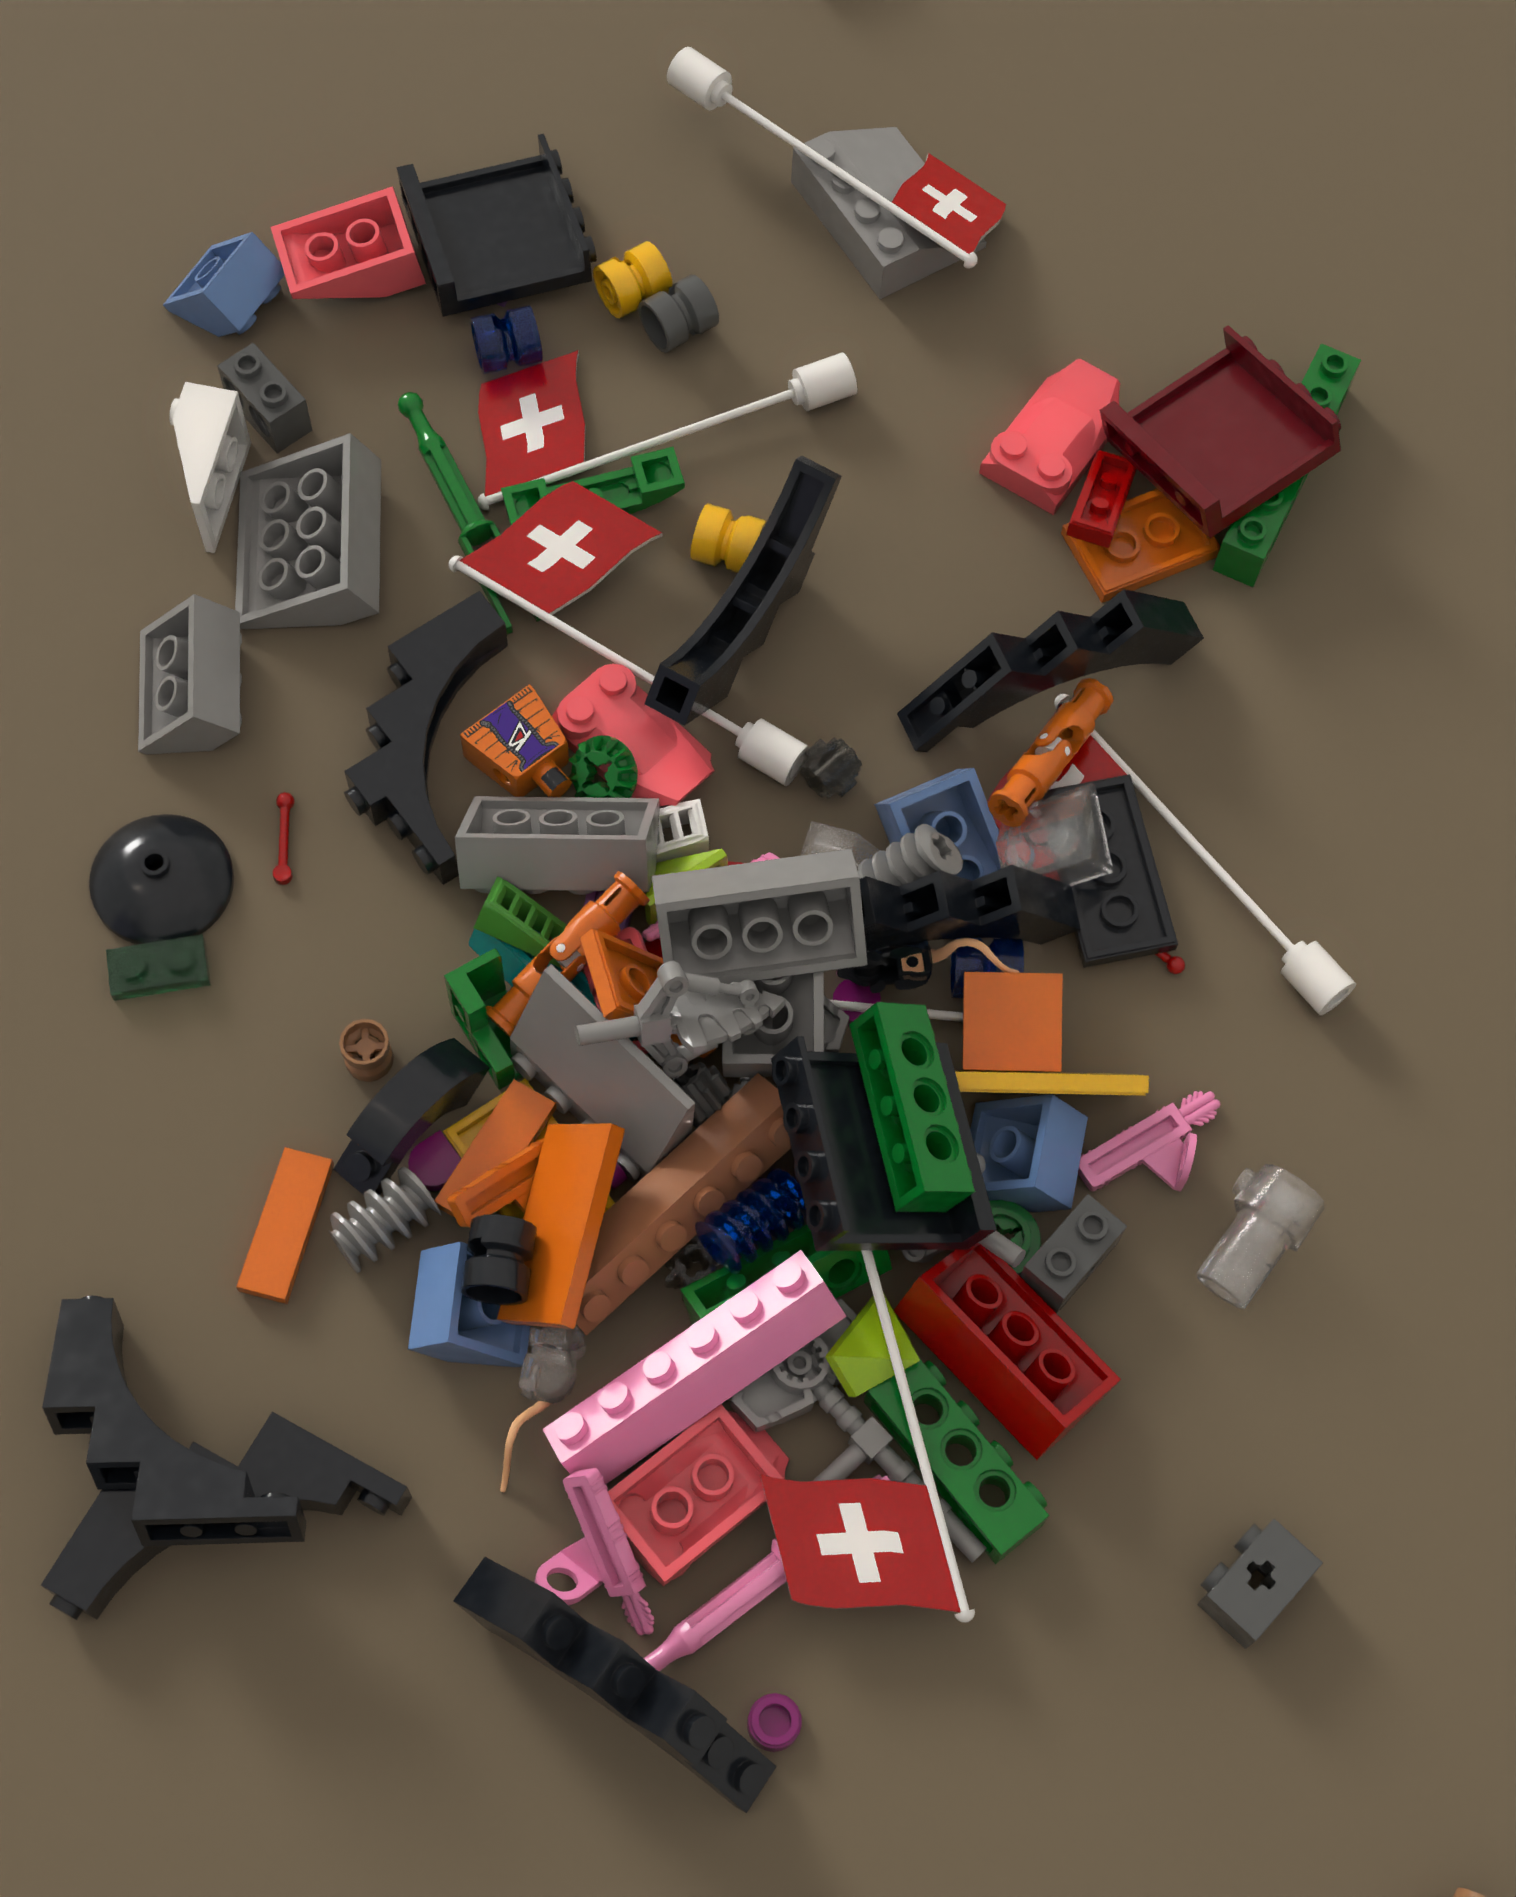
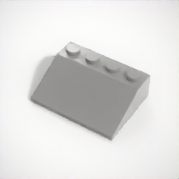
[791,127,987,299]
[235,433,381,629]
[510,964,695,1182]

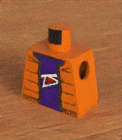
[460,684,572,797]

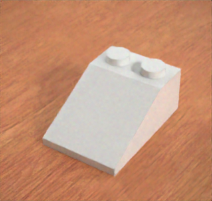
[169,382,251,553]

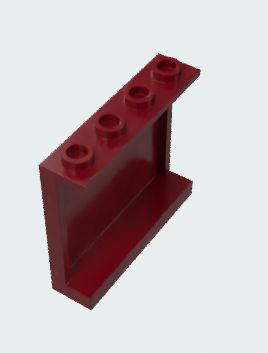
[1100,325,1341,538]

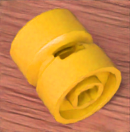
[593,241,673,319]
[690,503,767,573]

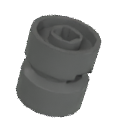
[638,274,719,353]

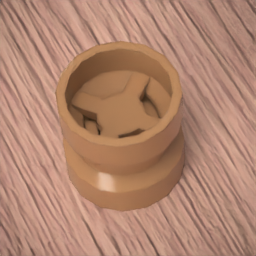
[339,1019,394,1082]

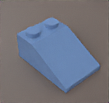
[874,768,1012,881]

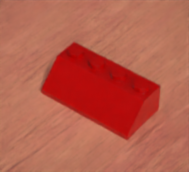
[894,1243,1121,1460]

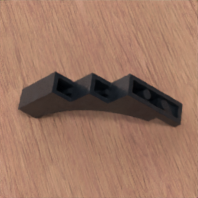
[897,589,1204,752]
[860,864,1081,951]
[42,1295,306,1546]
[41,1412,412,1620]

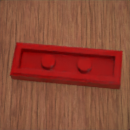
[1066,450,1137,548]

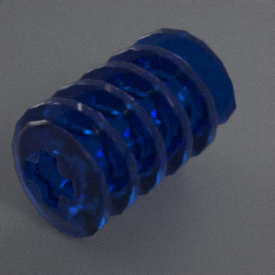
[695,1168,806,1274]

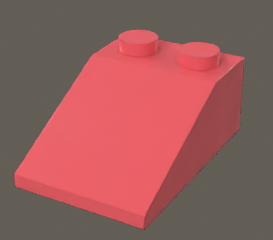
[270,186,426,299]

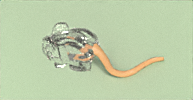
[500,1326,586,1492]

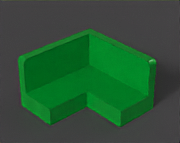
[444,948,523,1090]

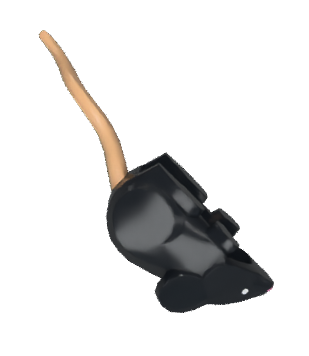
[836,938,1019,993]

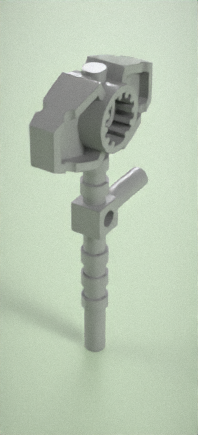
[730,1299,987,1563]

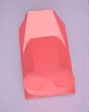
[979,359,1120,515]
[552,663,715,807]
[608,1404,790,1587]

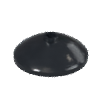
[89,814,234,947]

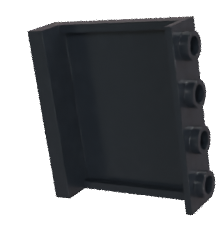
[397,134,597,317]
[771,1036,997,1251]

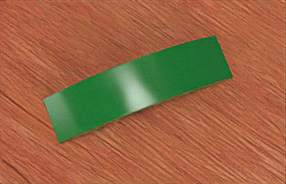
[501,447,685,525]

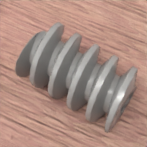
[858,824,963,887]
[328,1166,442,1274]

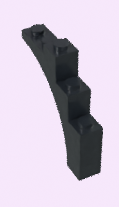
[644,456,842,726]
[344,591,508,885]
[453,1557,777,1813]

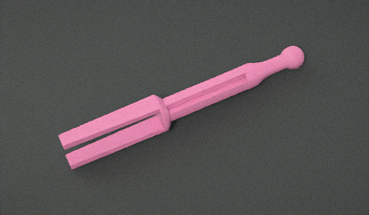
[644,1474,891,1671]

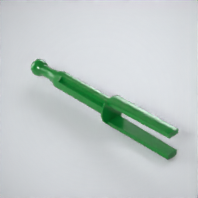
[397,392,541,635]

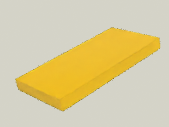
[955,1070,1149,1096]

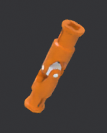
[987,678,1114,827]
[486,871,650,1037]

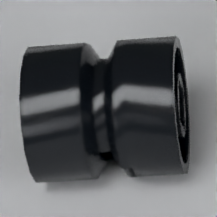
[461,1215,537,1305]

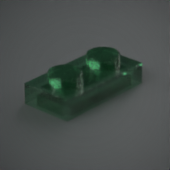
[106,934,211,1001]

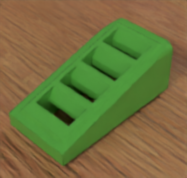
[473,876,567,968]

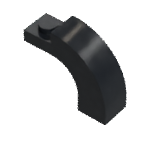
[333,1038,490,1195]

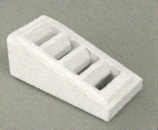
[656,799,709,863]

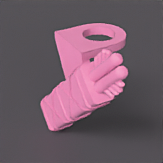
[1078,1091,1220,1192]
[535,1468,654,1635]

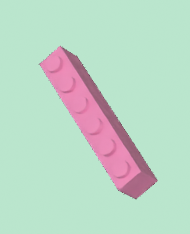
[543,1250,847,1484]

